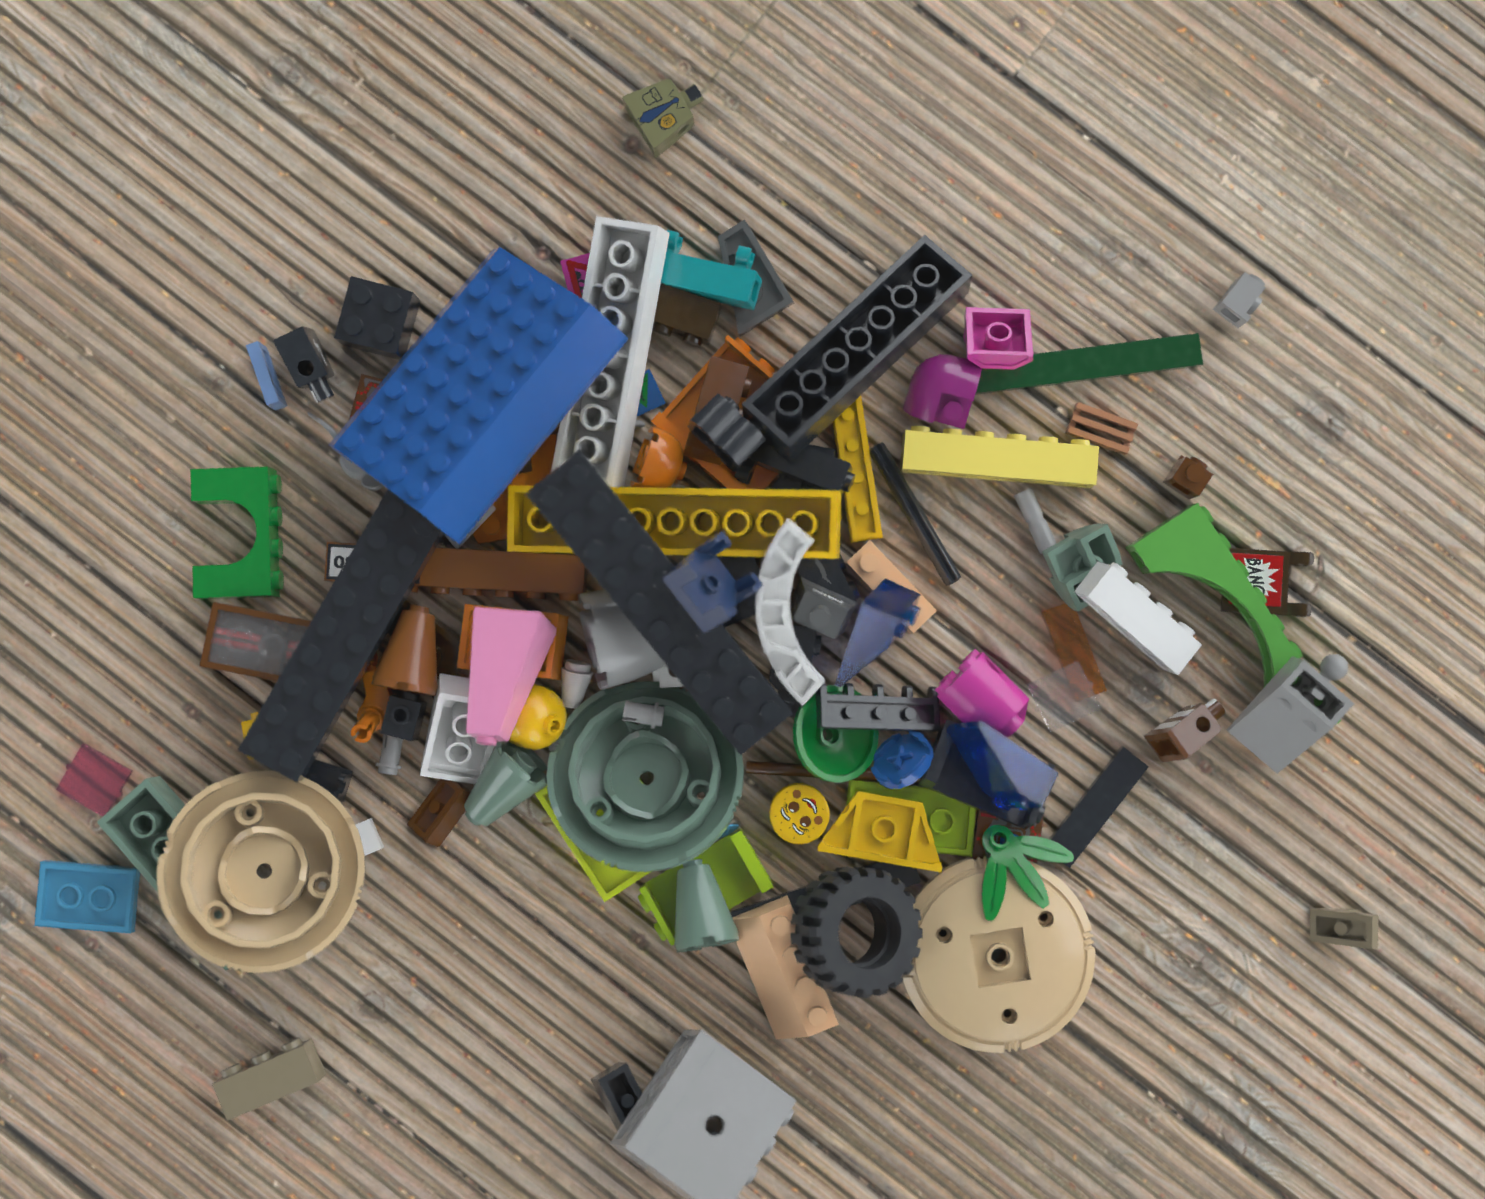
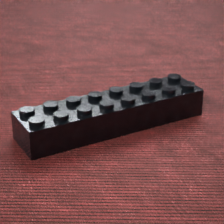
[742,235,972,463]

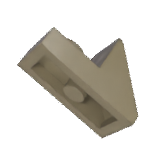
[1310,908,1378,949]

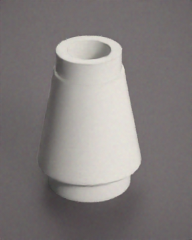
[561,659,593,709]

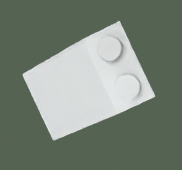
[420,673,494,784]

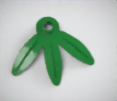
[982,825,1074,921]

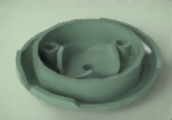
[547,681,744,872]

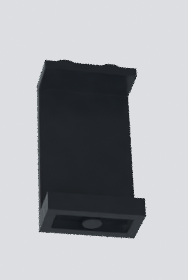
[918,719,1056,830]

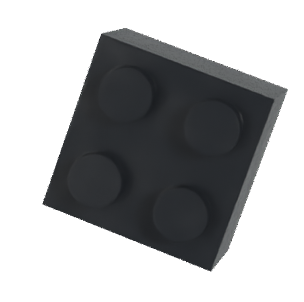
[334,276,421,360]

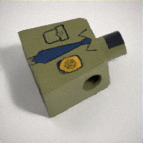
[622,79,704,158]

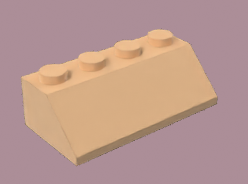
[732,895,839,1040]

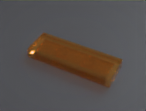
[1041,603,1107,702]

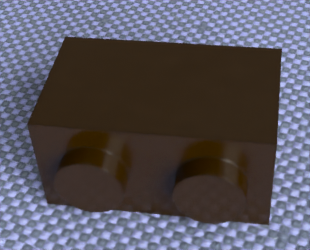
[652,284,722,347]

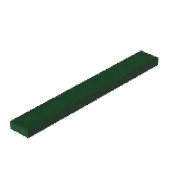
[975,333,1203,395]

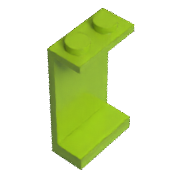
[637,828,774,946]

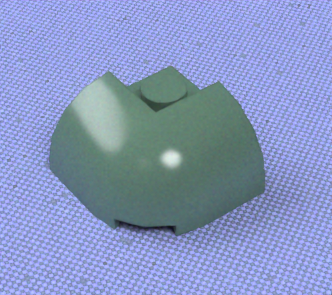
[1042,523,1122,612]

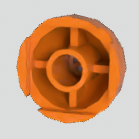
[630,426,687,488]

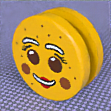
[769,783,830,844]

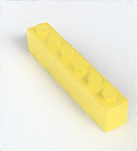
[900,426,1099,488]

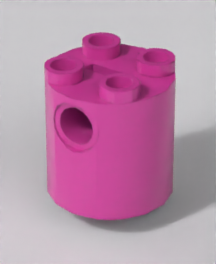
[935,649,1029,743]

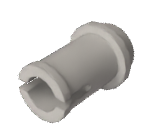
[622,700,665,729]
[375,734,404,775]

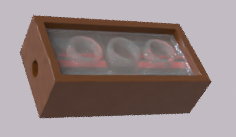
[199,602,312,681]

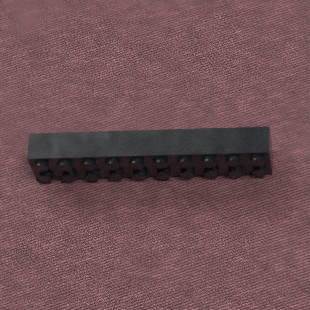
[526,449,793,755]
[238,489,444,783]

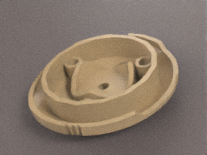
[157,770,365,973]
[902,856,1095,1053]

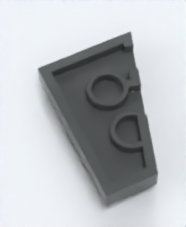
[718,219,794,337]

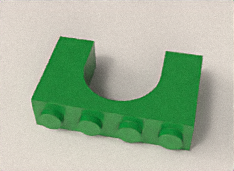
[190,466,284,600]

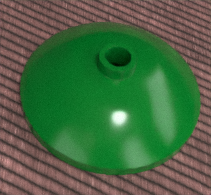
[793,685,879,783]

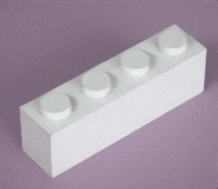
[1074,562,1202,675]

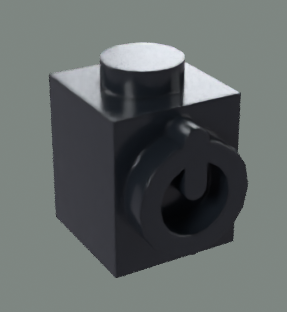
[380,690,427,741]

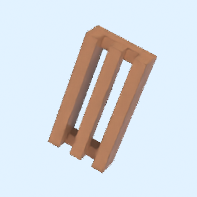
[1065,402,1138,455]

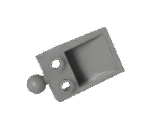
[1227,654,1354,774]

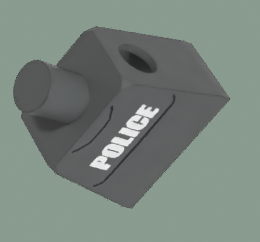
[790,577,857,639]

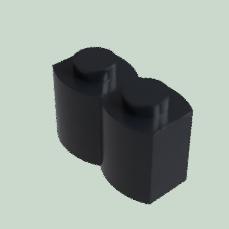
[687,393,766,472]

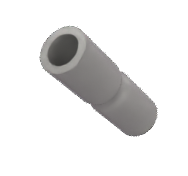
[1014,488,1056,554]

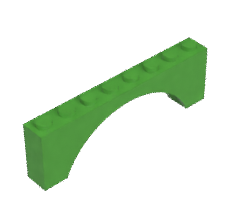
[1125,503,1341,724]

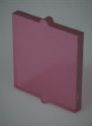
[56,743,133,817]

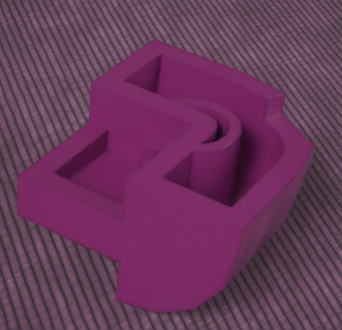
[903,354,982,429]

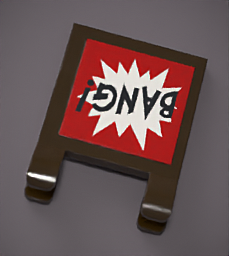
[1221,548,1314,617]

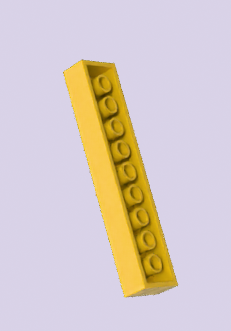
[507,485,841,559]

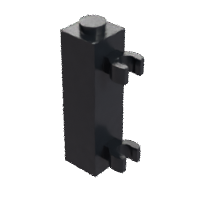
[734,441,855,496]

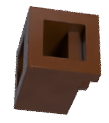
[1163,455,1214,500]

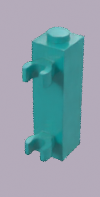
[661,230,762,311]

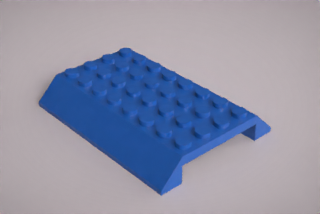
[329,247,628,545]

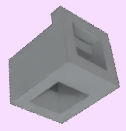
[1213,272,1266,328]

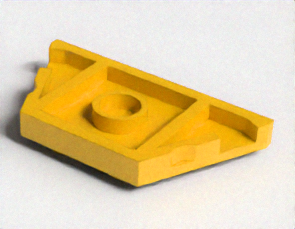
[817,791,942,873]

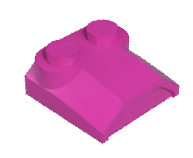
[963,307,1033,370]

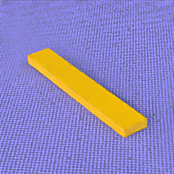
[832,396,883,543]

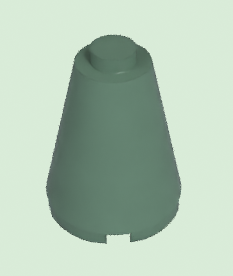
[464,740,547,826]
[674,859,739,953]

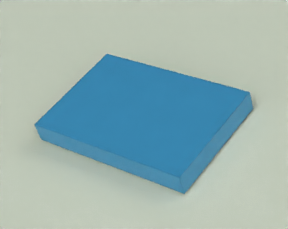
[34,860,140,934]

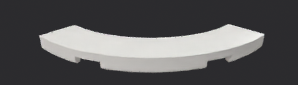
[755,518,825,706]

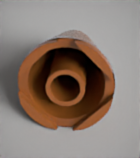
[372,605,438,696]

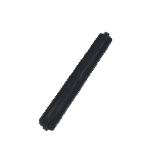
[870,442,961,586]

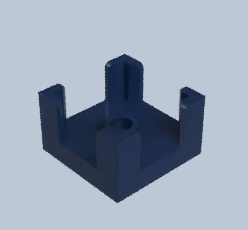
[663,531,763,633]

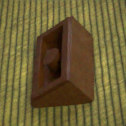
[407,779,471,847]

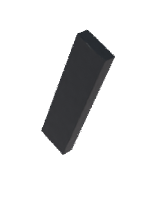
[1049,746,1149,868]

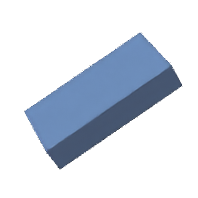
[246,341,287,410]

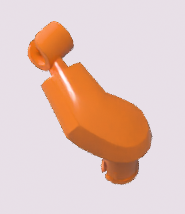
[351,652,393,743]

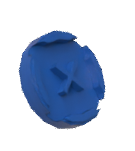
[871,731,933,789]

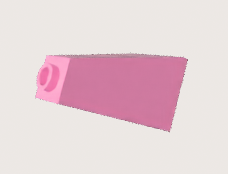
[466,607,557,746]

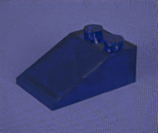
[834,578,921,688]
[947,720,1059,811]

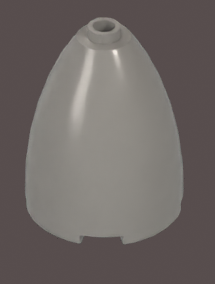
[578,589,666,690]

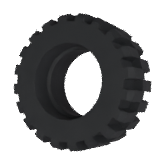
[791,867,923,998]

